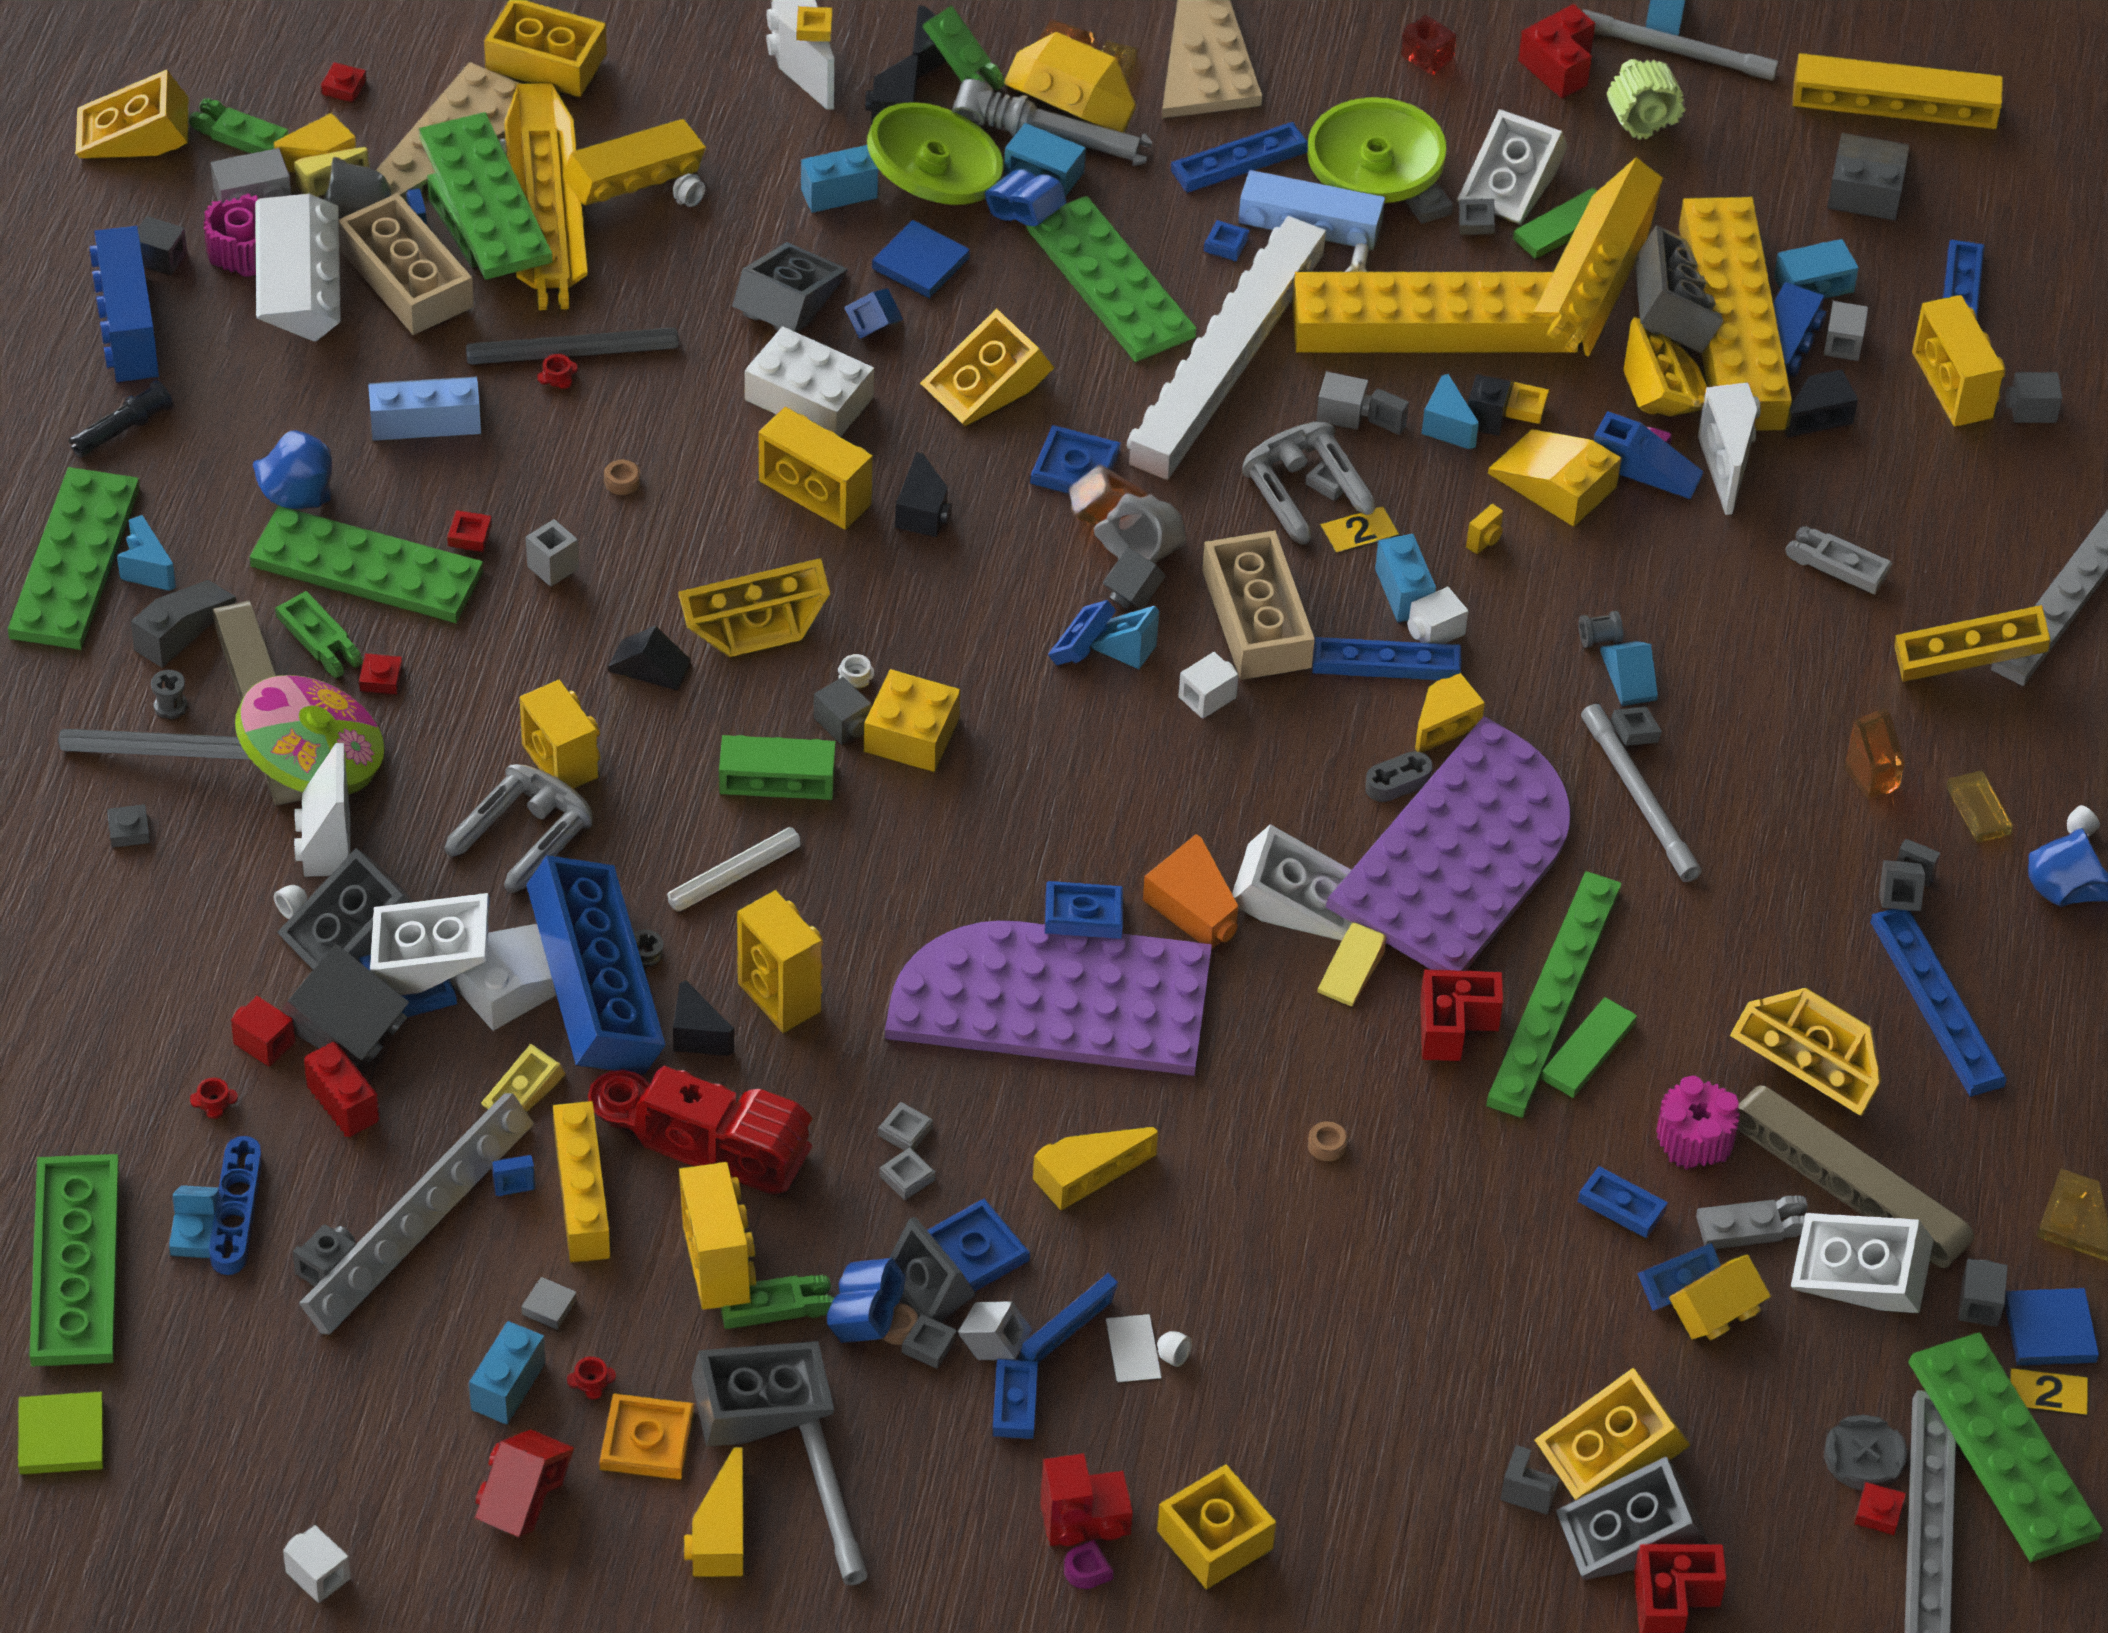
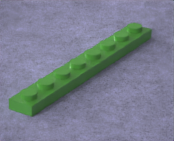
[1486,871,1622,1118]

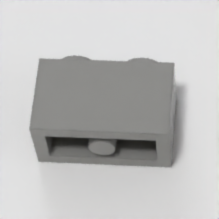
[211,148,291,203]

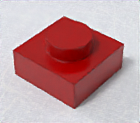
[321,62,366,103]
[447,510,492,552]
[359,653,403,695]
[1854,1482,1906,1535]

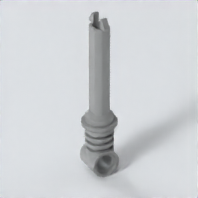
[952,79,1152,166]

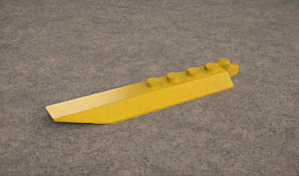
[504,83,588,310]
[1533,157,1663,357]

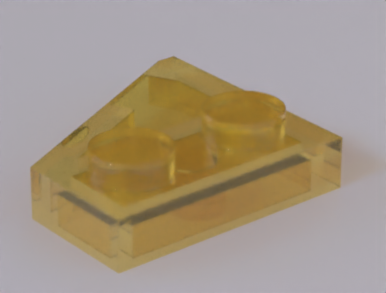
[2037,1169,2108,1261]

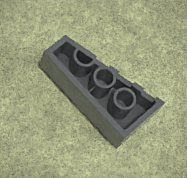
[1635,225,1724,354]

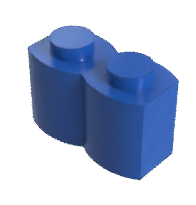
[985,169,1067,226]
[827,1258,905,1343]

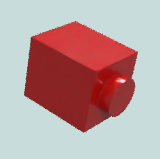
[231,996,295,1067]

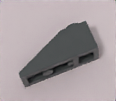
[131,580,237,668]

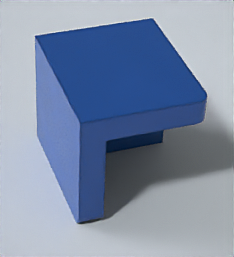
[844,288,903,339]

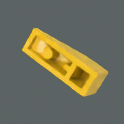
[1033,1127,1158,1210]
[684,1447,743,1577]

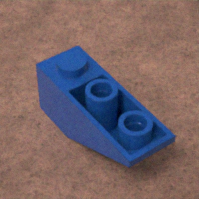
[1773,282,1827,379]
[1594,411,1704,499]

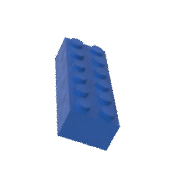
[526,855,666,1074]

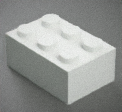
[745,326,874,437]

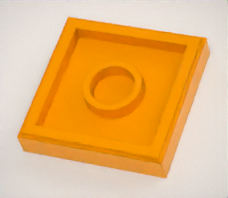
[599,1393,694,1480]

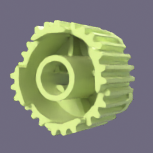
[1607,59,1685,139]

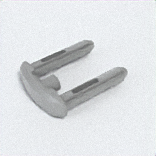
[1242,422,1375,545]
[444,764,593,893]

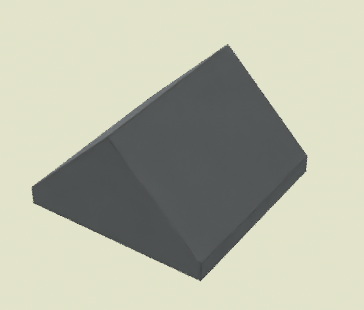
[889,1217,976,1323]

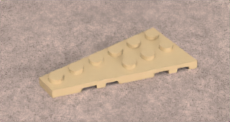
[1162,0,1262,118]
[376,62,522,201]

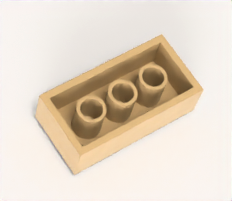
[339,193,474,335]
[1202,531,1315,680]

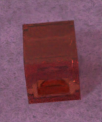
[1401,14,1457,75]

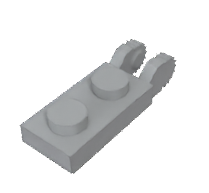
[1785,526,1892,595]
[1696,1195,1808,1249]

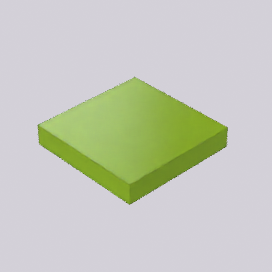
[18,1392,103,1474]

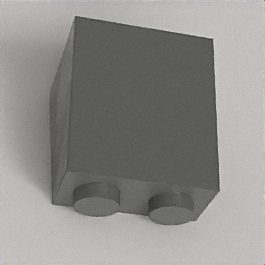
[281,943,409,1068]

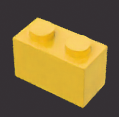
[1669,1254,1771,1340]

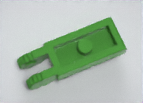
[923,6,1005,90]
[188,98,289,154]
[275,591,363,679]
[720,1274,834,1329]

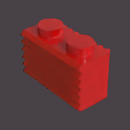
[304,1042,380,1137]

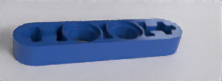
[209,1136,262,1275]

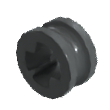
[634,929,664,967]

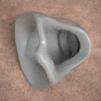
[1094,494,1186,564]

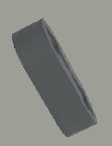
[1365,751,1432,802]

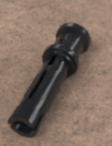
[68,380,173,458]

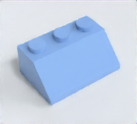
[369,377,481,441]

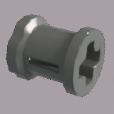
[1579,611,1623,648]
[151,670,188,719]

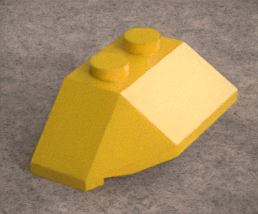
[1005,32,1137,133]
[1623,317,1707,416]
[678,558,830,658]
[1730,988,1882,1116]

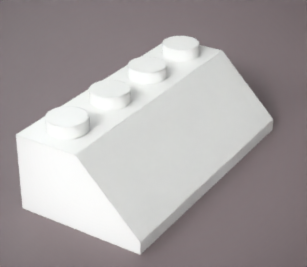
[255,194,340,342]

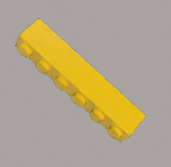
[1793,54,2002,129]

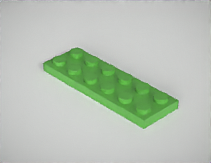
[419,112,552,280]
[1027,196,1196,362]
[8,467,140,650]
[250,505,483,623]
[30,1154,119,1366]
[1908,1332,2103,1562]

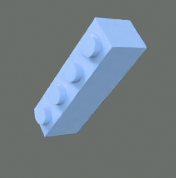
[1238,170,1385,250]

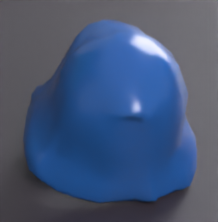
[253,430,332,510]
[2028,828,2108,908]

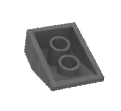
[1827,133,1909,220]
[732,242,848,332]
[277,848,415,969]
[691,1341,834,1446]
[1556,1456,1709,1580]

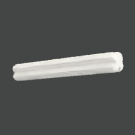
[668,827,801,912]

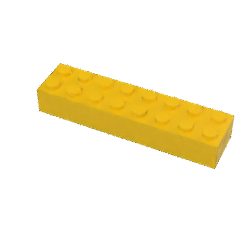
[1679,197,1792,431]
[1292,272,1578,353]

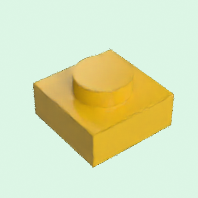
[796,6,832,42]
[1505,382,1549,424]
[1466,503,1503,554]

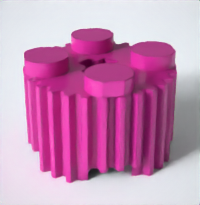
[204,193,258,277]
[1656,1076,1740,1170]

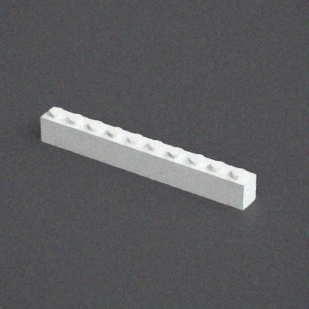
[1127,216,1326,480]

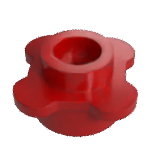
[537,354,578,389]
[190,1077,238,1119]
[567,1356,616,1400]

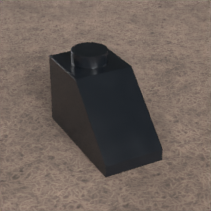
[865,55,918,125]
[1785,369,1858,438]
[1468,374,1515,436]
[895,452,953,537]

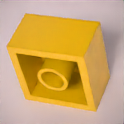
[864,669,961,772]
[519,679,601,789]
[1157,1464,1276,1590]

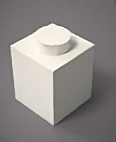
[1408,587,1468,644]
[1178,652,1238,719]
[283,1525,351,1603]

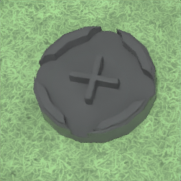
[1824,1415,1907,1490]

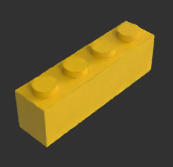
[562,119,706,206]
[1895,605,2050,682]
[553,1101,610,1263]

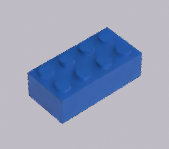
[89,226,159,382]

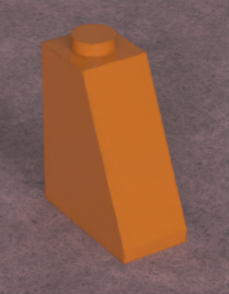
[1143,834,1238,950]

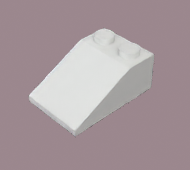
[767,0,834,110]
[1457,109,1568,225]
[1698,382,1760,515]
[295,743,350,877]
[1232,824,1352,941]
[370,893,490,995]
[450,924,556,1031]
[1791,1213,1934,1313]

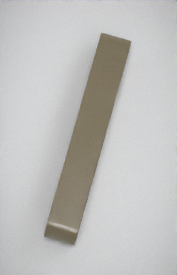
[213,601,302,806]
[1737,1085,1974,1268]

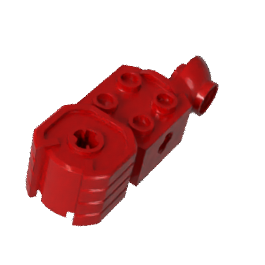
[588,1066,813,1194]

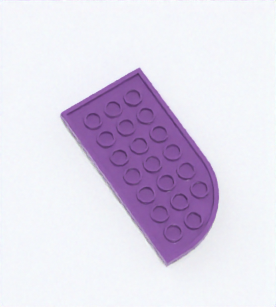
[1326,716,1570,971]
[885,920,1212,1076]

